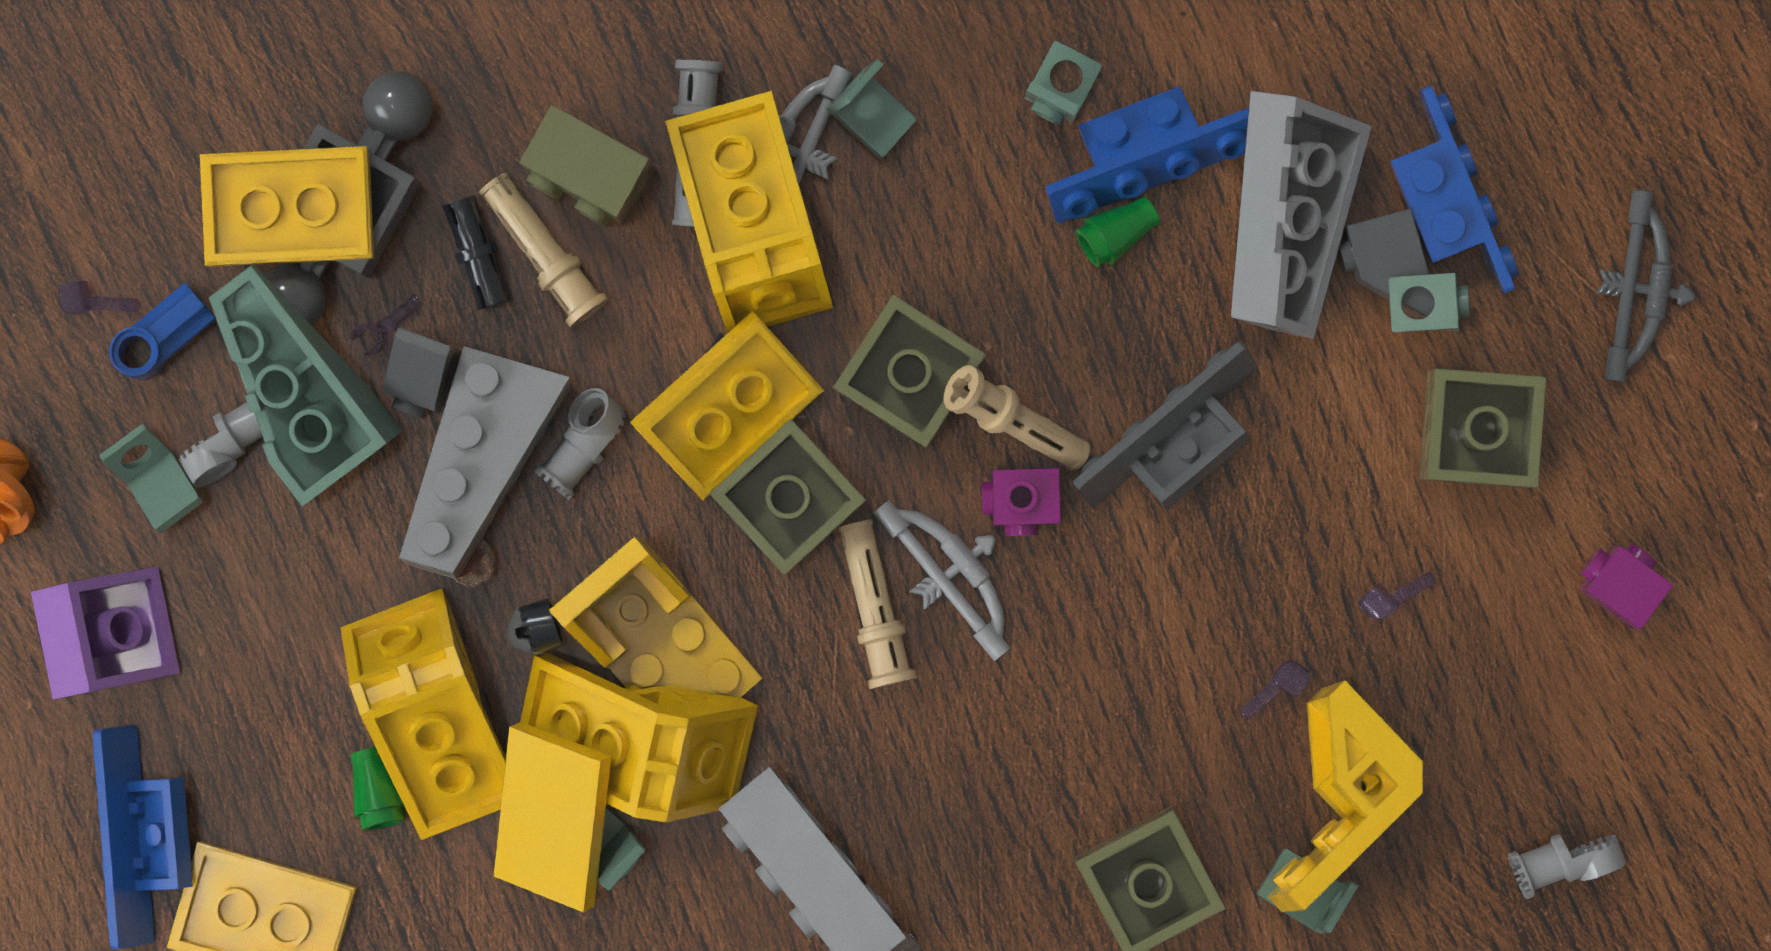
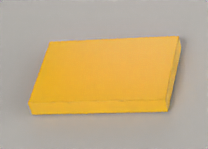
[200,146,374,267]
[630,311,824,501]
[494,722,612,912]
[167,841,358,951]

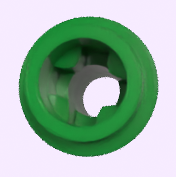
[1075,196,1160,268]
[350,747,405,831]

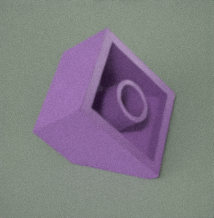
[31,566,180,700]

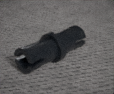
[442,195,511,310]

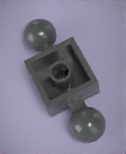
[264,71,433,326]

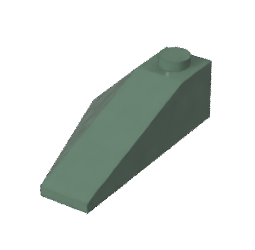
[209,264,402,507]

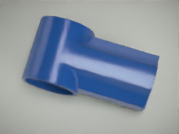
[109,283,217,381]

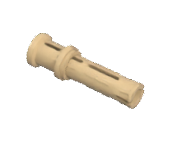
[478,172,610,329]
[944,365,1090,471]
[838,519,917,689]

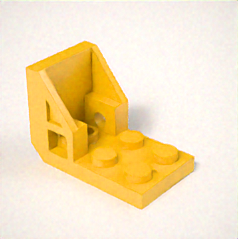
[665,91,833,333]
[549,537,763,697]
[340,588,506,840]
[520,653,758,822]
[1267,680,1423,912]

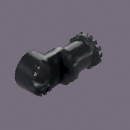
[507,598,563,655]

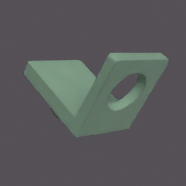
[1024,41,1102,125]
[826,59,916,159]
[1389,273,1470,333]
[99,424,203,533]
[598,807,645,891]
[1256,848,1359,934]

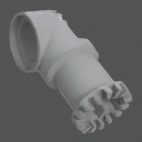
[533,388,626,500]
[179,402,263,488]
[1507,834,1627,900]

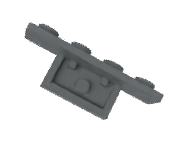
[1073,341,1258,510]

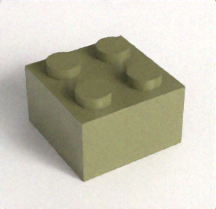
[519,104,655,228]
[833,295,986,449]
[1419,368,1546,489]
[709,419,866,575]
[1072,806,1226,951]

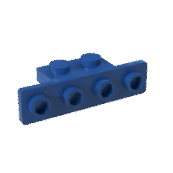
[1390,85,1519,294]
[1046,86,1249,223]
[93,725,193,949]

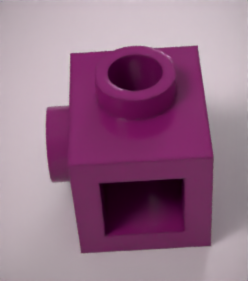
[981,468,1061,536]
[1578,543,1673,630]

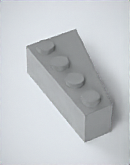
[1231,91,1372,339]
[399,346,573,579]
[719,767,923,951]

